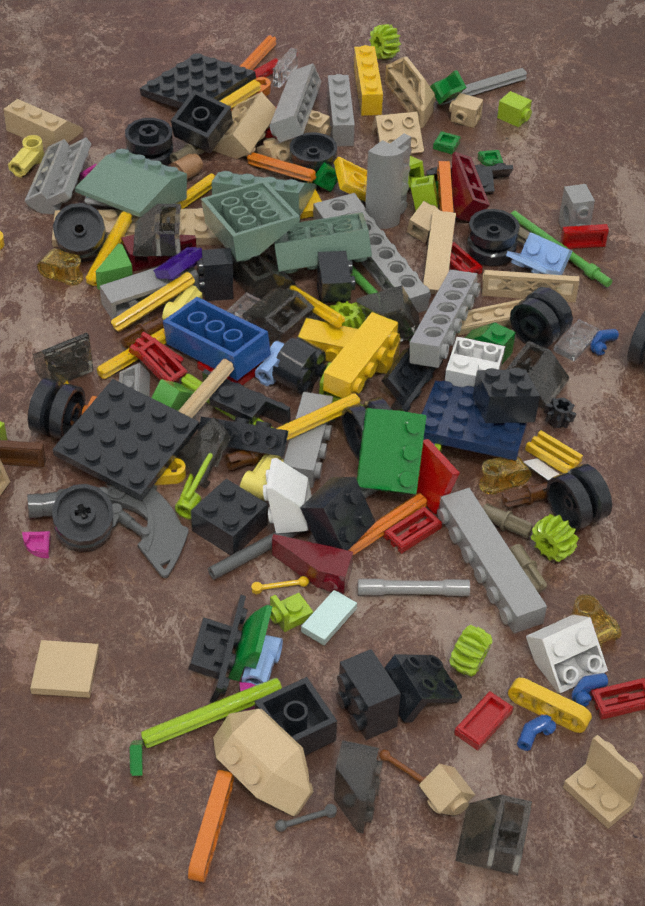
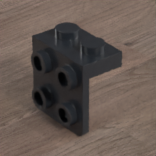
[384,654,462,723]

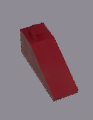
[451,152,490,222]
[121,232,197,272]
[272,534,353,594]

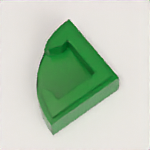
[477,150,504,166]
[129,740,143,776]

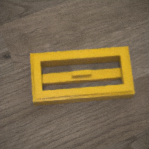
[525,430,583,473]

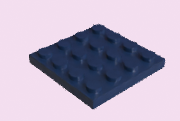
[422,380,528,460]

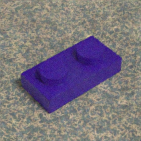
[153,247,202,281]

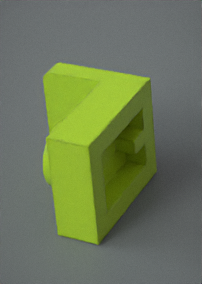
[270,593,313,632]

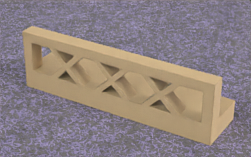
[482,270,579,302]

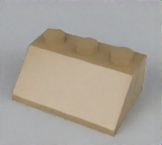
[213,92,276,159]
[3,99,83,148]

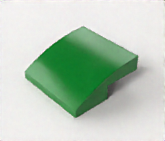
[228,605,273,681]

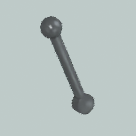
[275,804,337,832]

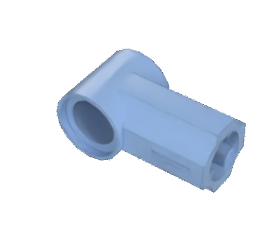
[255,341,284,387]
[242,635,283,685]

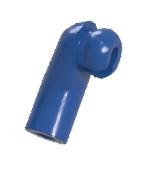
[590,329,619,356]
[572,673,608,707]
[517,714,556,751]

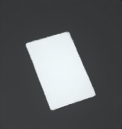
[523,459,559,480]

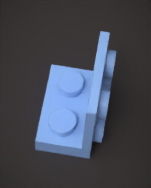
[506,232,572,275]

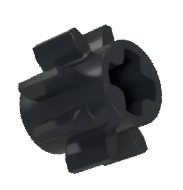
[543,397,576,428]

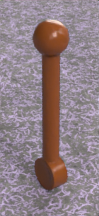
[379,749,427,783]

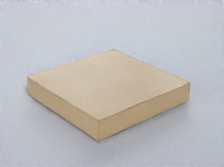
[31,640,99,698]

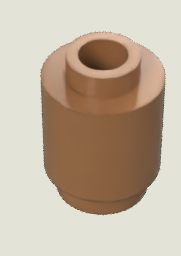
[170,153,203,180]

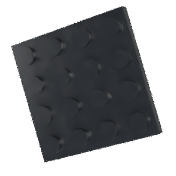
[139,53,256,109]
[53,379,199,500]

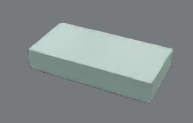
[301,590,357,645]

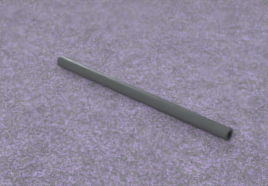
[208,488,379,580]

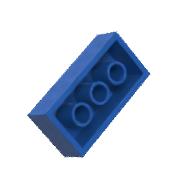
[163,297,271,380]

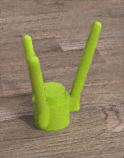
[175,453,213,519]

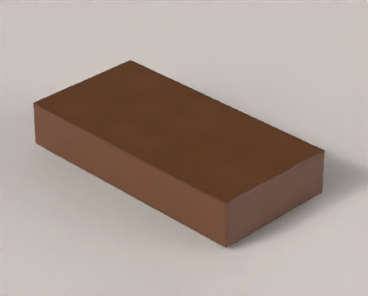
[0,440,46,467]

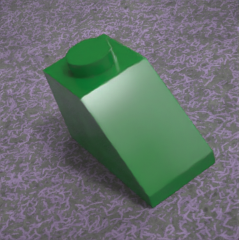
[465,322,516,365]

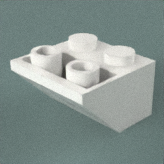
[445,337,505,387]
[263,458,312,534]
[526,615,608,693]

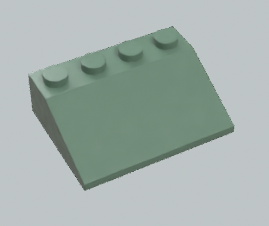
[75,149,187,217]
[212,171,317,216]
[201,180,300,262]
[274,212,372,273]

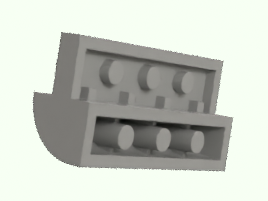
[365,133,412,229]
[25,138,91,214]

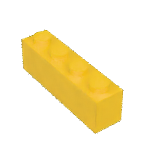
[354,45,383,116]
[323,312,400,398]
[298,318,400,374]

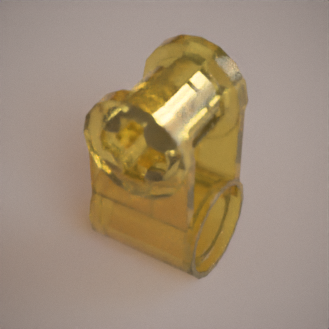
[37,248,84,286]
[479,455,532,494]
[571,594,621,648]

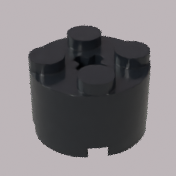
[272,337,327,394]

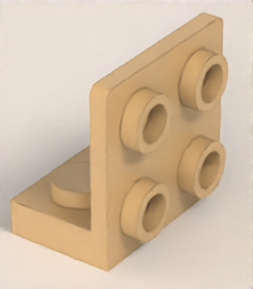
[372,112,424,155]
[563,735,643,829]

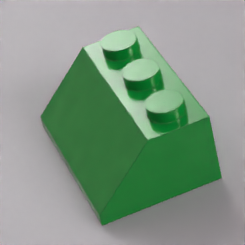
[357,408,427,494]

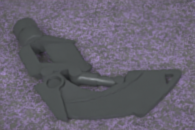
[27,483,189,578]

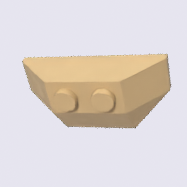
[385,57,436,128]
[213,709,313,816]

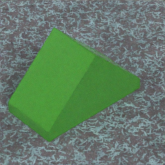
[95,243,133,290]
[151,379,194,411]

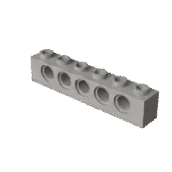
[350,209,431,318]
[410,270,480,368]

